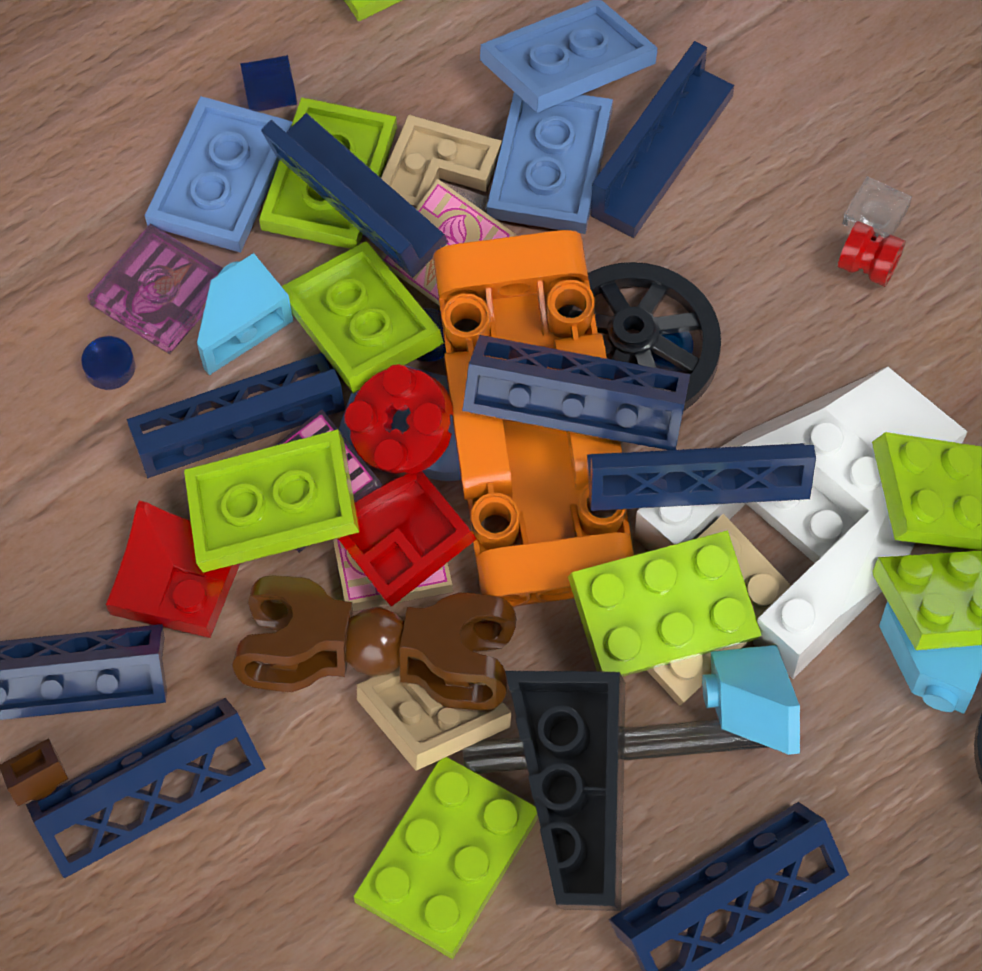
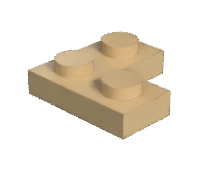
[381,115,502,209]
[357,668,511,771]

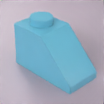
[197,253,293,375]
[879,601,982,714]
[702,645,800,755]

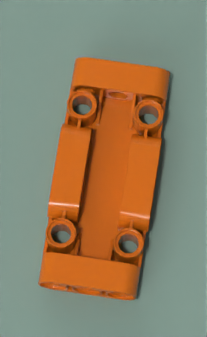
[433,230,634,607]

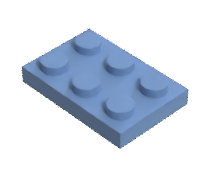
[480,0,658,113]
[487,92,613,234]
[145,96,293,253]

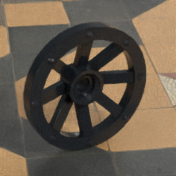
[558,262,721,411]

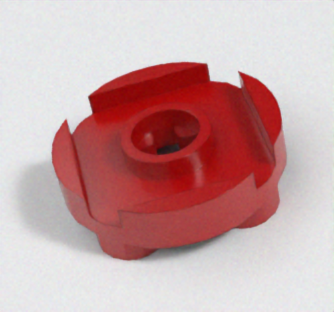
[344,364,453,474]

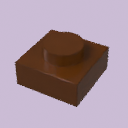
[0,738,69,806]

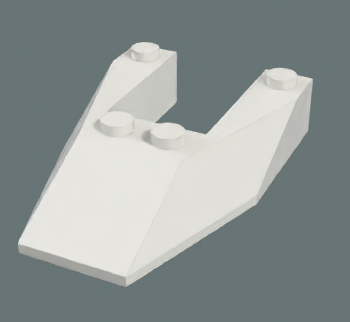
[634,367,967,679]

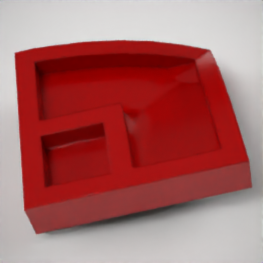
[337,471,477,607]
[106,500,241,638]

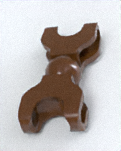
[232,575,517,710]

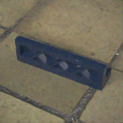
[591,41,734,238]
[261,113,448,278]
[462,335,690,450]
[126,353,345,479]
[587,443,816,511]
[0,624,167,720]
[26,697,266,879]
[609,802,849,971]

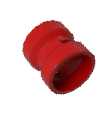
[838,221,906,287]

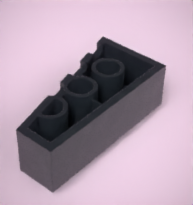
[505,671,626,911]

